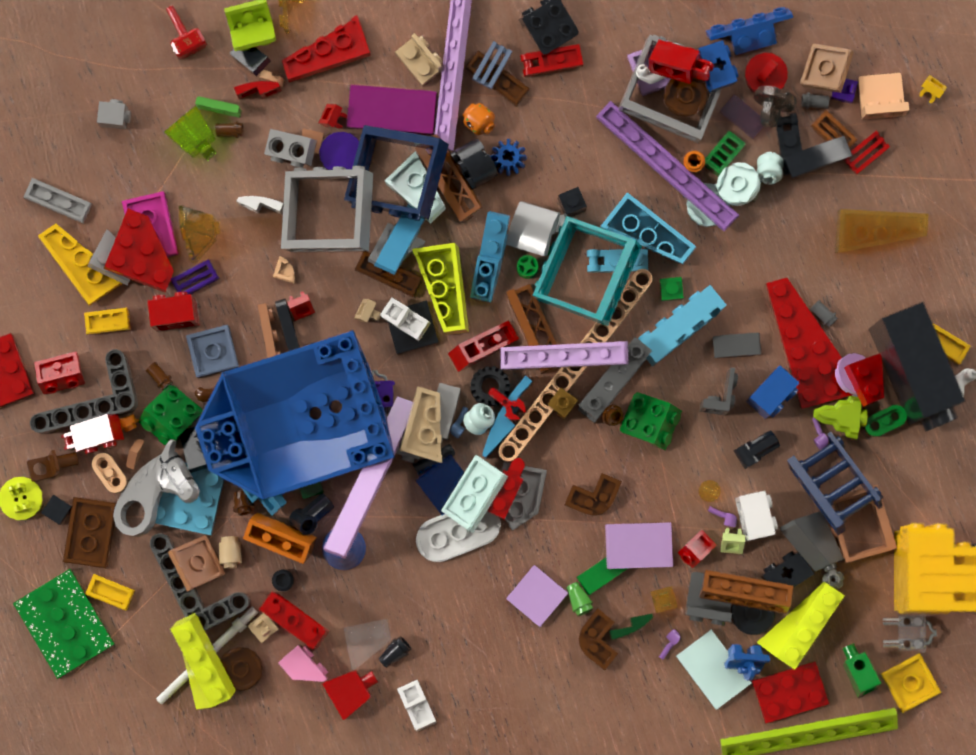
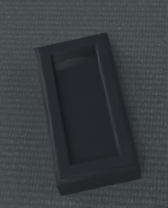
[229,47,271,76]

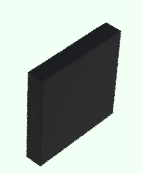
[387,301,439,355]

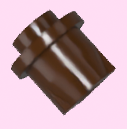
[233,491,255,516]

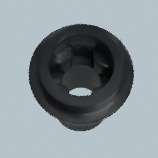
[378,636,412,668]

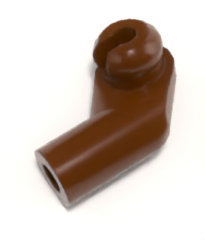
[195,385,216,402]

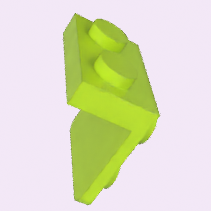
[224,0,276,51]

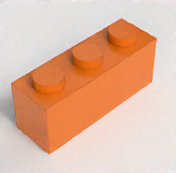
[243,512,317,564]

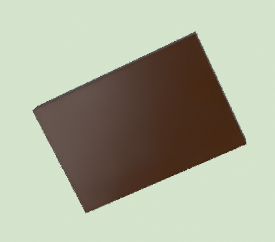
[63,497,117,569]

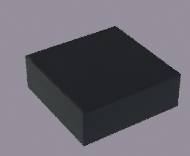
[41,495,72,525]

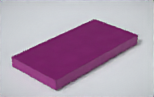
[347,84,437,135]

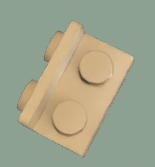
[395,33,443,87]

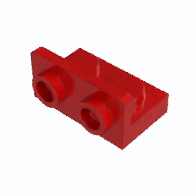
[34,351,85,395]

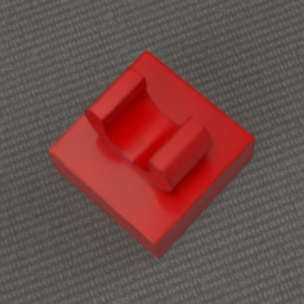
[319,104,347,129]
[287,291,315,321]

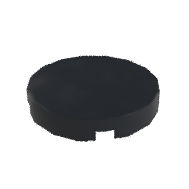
[731,604,775,635]

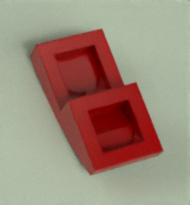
[233,81,282,100]

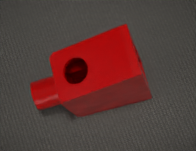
[322,670,378,720]

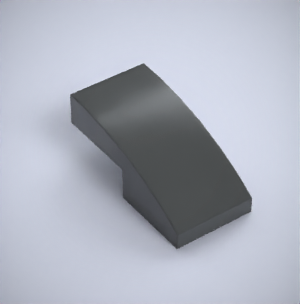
[713,333,761,359]

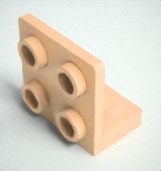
[858,73,909,120]

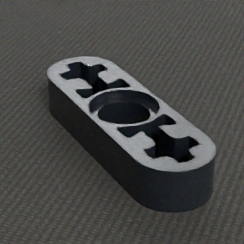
[275,298,300,351]

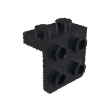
[518,0,579,54]

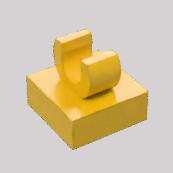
[919,75,947,103]

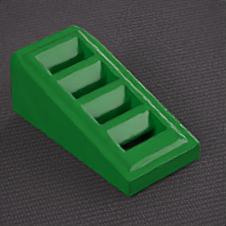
[704,130,746,177]

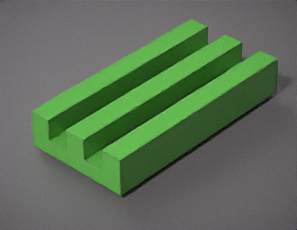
[195,96,241,118]

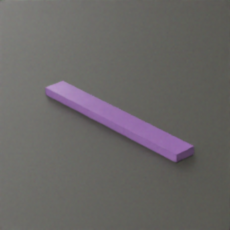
[596,101,739,232]

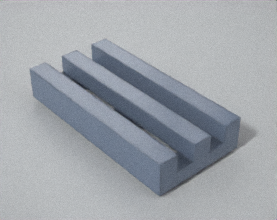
[472,41,512,90]

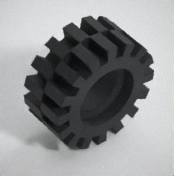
[470,366,510,407]

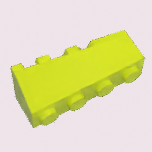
[757,582,845,669]
[170,613,236,709]

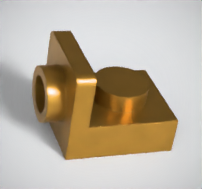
[548,388,578,419]

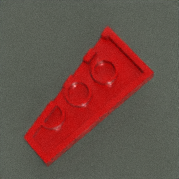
[282,15,371,83]

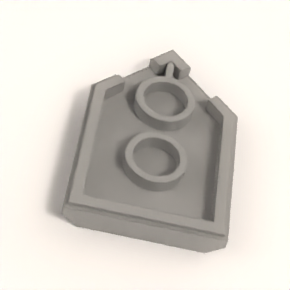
[502,462,547,531]

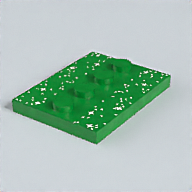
[13,569,115,679]

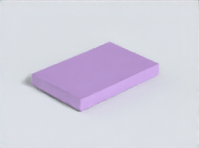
[605,523,673,569]

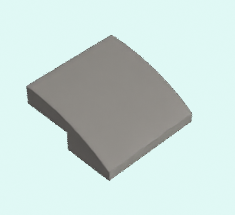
[506,201,560,256]

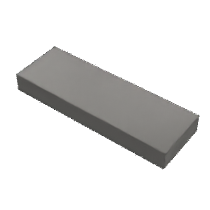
[23,178,92,224]

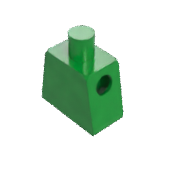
[842,644,881,698]

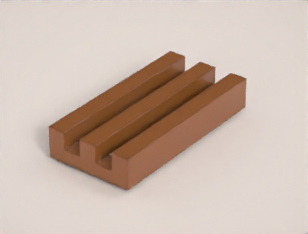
[810,110,858,148]

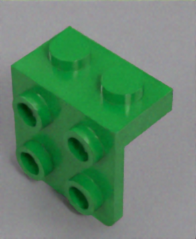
[138,385,203,446]
[620,392,682,451]

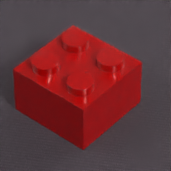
[147,292,200,332]

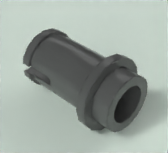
[801,92,829,109]
[810,300,838,327]

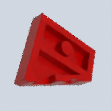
[844,353,884,407]

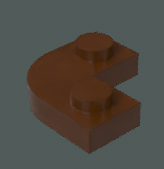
[565,473,622,516]
[579,608,618,671]

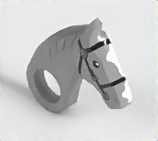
[113,439,200,537]

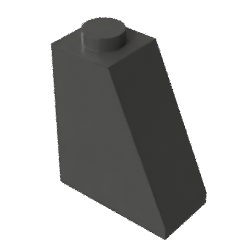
[780,512,844,572]

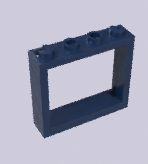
[344,125,449,221]

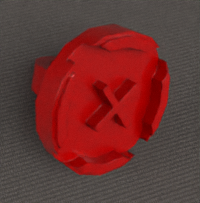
[745,52,788,96]

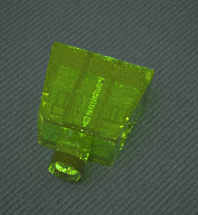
[164,105,217,161]

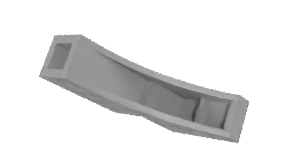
[396,383,461,463]

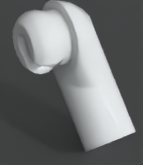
[636,64,667,84]
[955,368,976,396]

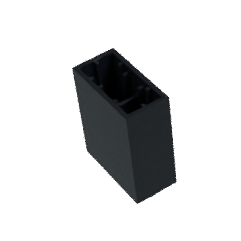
[869,301,966,432]

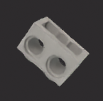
[264,129,317,168]

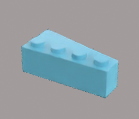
[600,192,696,265]
[638,285,727,366]

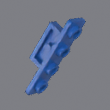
[706,7,793,55]

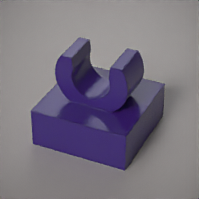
[831,79,858,104]

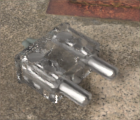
[883,614,937,653]

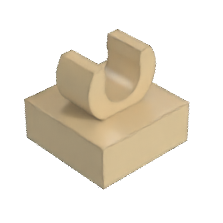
[354,299,381,322]
[248,613,279,643]

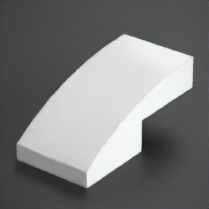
[237,196,284,215]
[380,298,431,341]
[397,680,437,732]

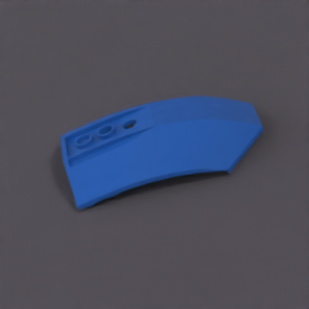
[195,330,394,500]

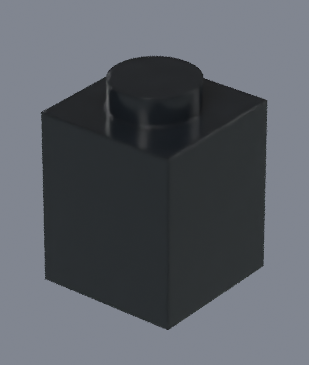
[558,187,587,218]

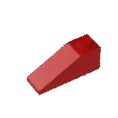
[448,320,519,372]

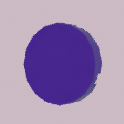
[319,132,359,170]

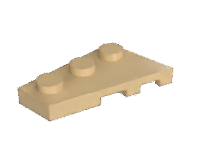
[399,387,442,463]

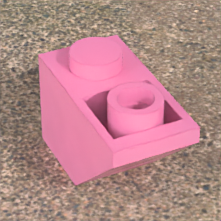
[278,645,329,682]

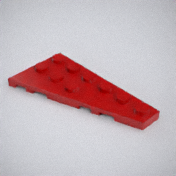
[765,278,853,409]

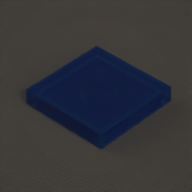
[415,454,464,516]

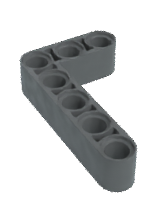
[30,349,138,434]
[150,533,251,631]

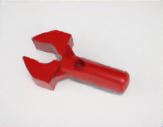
[488,388,526,420]

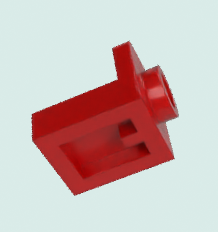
[678,529,717,568]

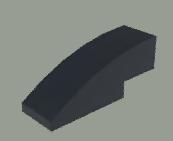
[784,136,852,180]

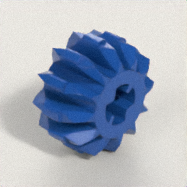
[490,139,527,176]

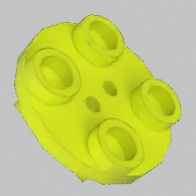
[0,477,43,520]

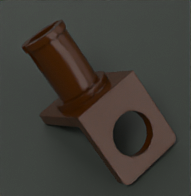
[27,450,79,482]

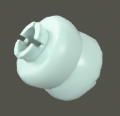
[757,152,784,185]
[463,403,495,435]

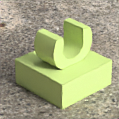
[720,528,745,554]

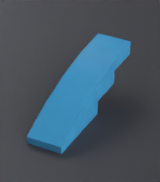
[374,204,426,275]
[482,376,532,459]

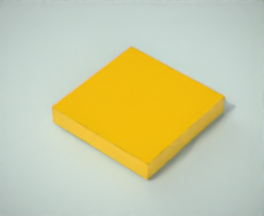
[880,653,942,713]

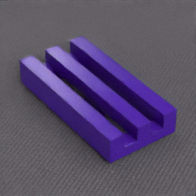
[171,259,219,294]

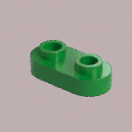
[864,405,907,437]

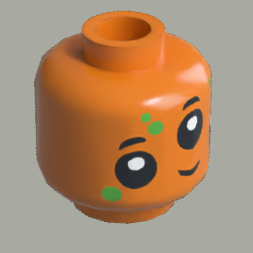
[463,103,495,135]

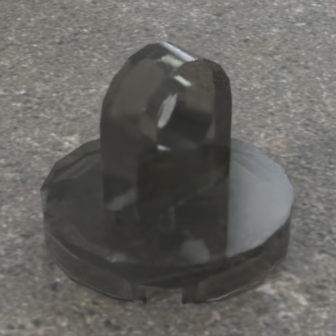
[753,86,797,128]

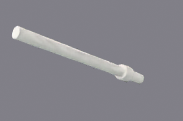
[156,606,258,705]

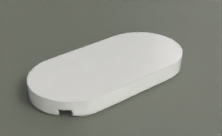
[416,512,501,562]

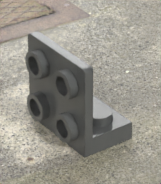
[699,367,738,415]

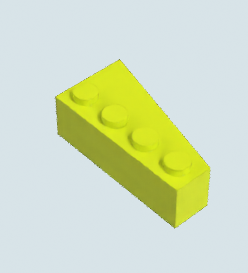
[412,243,469,335]

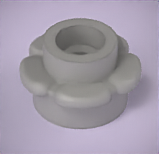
[822,569,844,590]

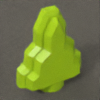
[813,396,868,439]

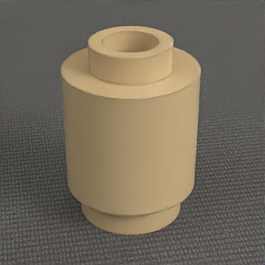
[219,536,242,569]

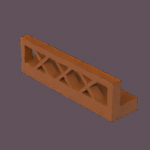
[415,134,483,222]
[506,284,557,374]
[699,570,793,614]

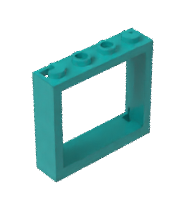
[533,216,642,326]

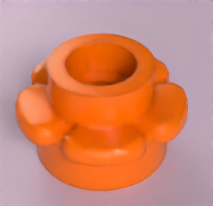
[120,414,139,432]

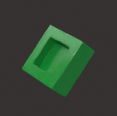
[659,277,684,301]

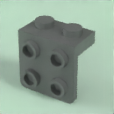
[685,572,732,626]

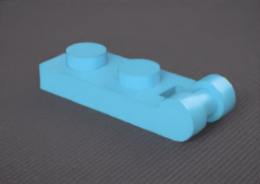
[587,249,648,273]

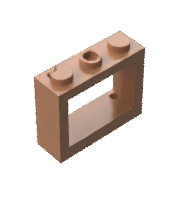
[829,485,897,563]

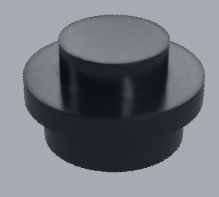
[272,569,294,592]

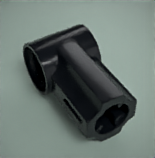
[734,430,781,469]
[289,493,334,535]

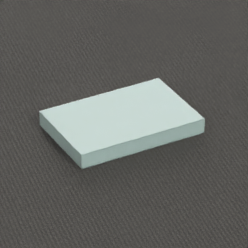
[441,455,508,533]
[676,630,751,710]

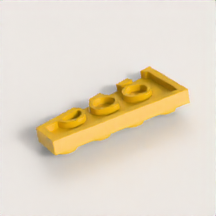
[38,224,123,306]

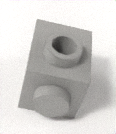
[97,99,131,129]

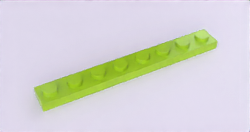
[720,708,898,755]

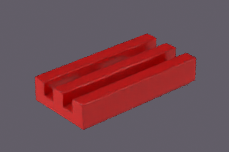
[844,130,890,175]

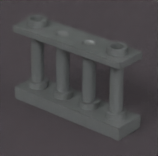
[577,337,652,423]

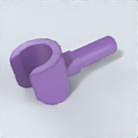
[812,418,828,449]
[708,506,737,527]
[659,629,680,660]

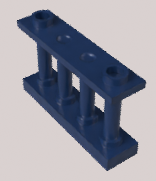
[787,432,883,535]

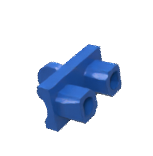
[724,644,770,681]

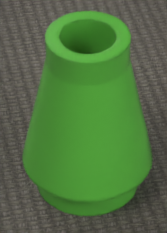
[566,582,593,617]

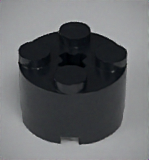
[450,138,498,190]

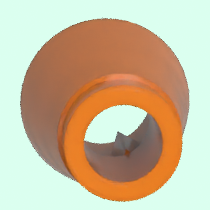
[684,151,705,173]

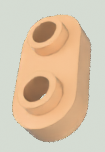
[92,453,128,493]

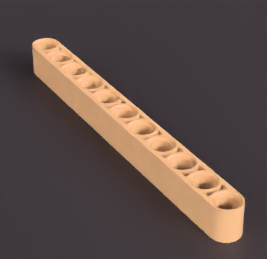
[499,269,652,463]

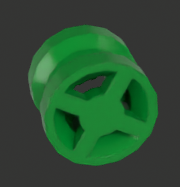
[517,255,539,279]

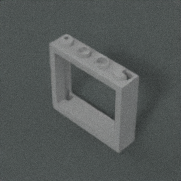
[618,35,722,143]
[281,166,373,252]

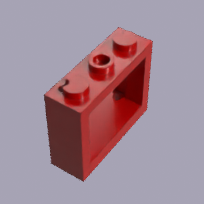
[259,591,330,649]

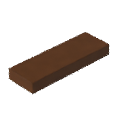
[465,50,530,107]
[355,251,423,298]

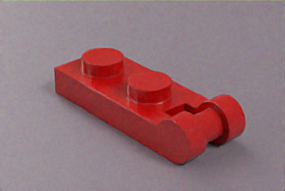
[520,44,583,77]

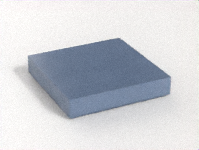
[186,325,239,378]

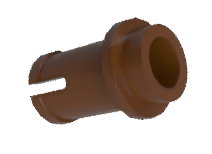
[215,121,244,138]
[146,362,173,390]

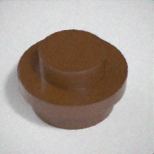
[602,404,623,426]

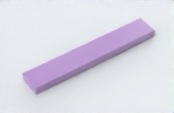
[501,341,628,370]

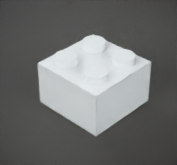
[735,491,778,542]

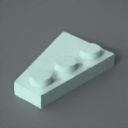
[385,151,446,224]

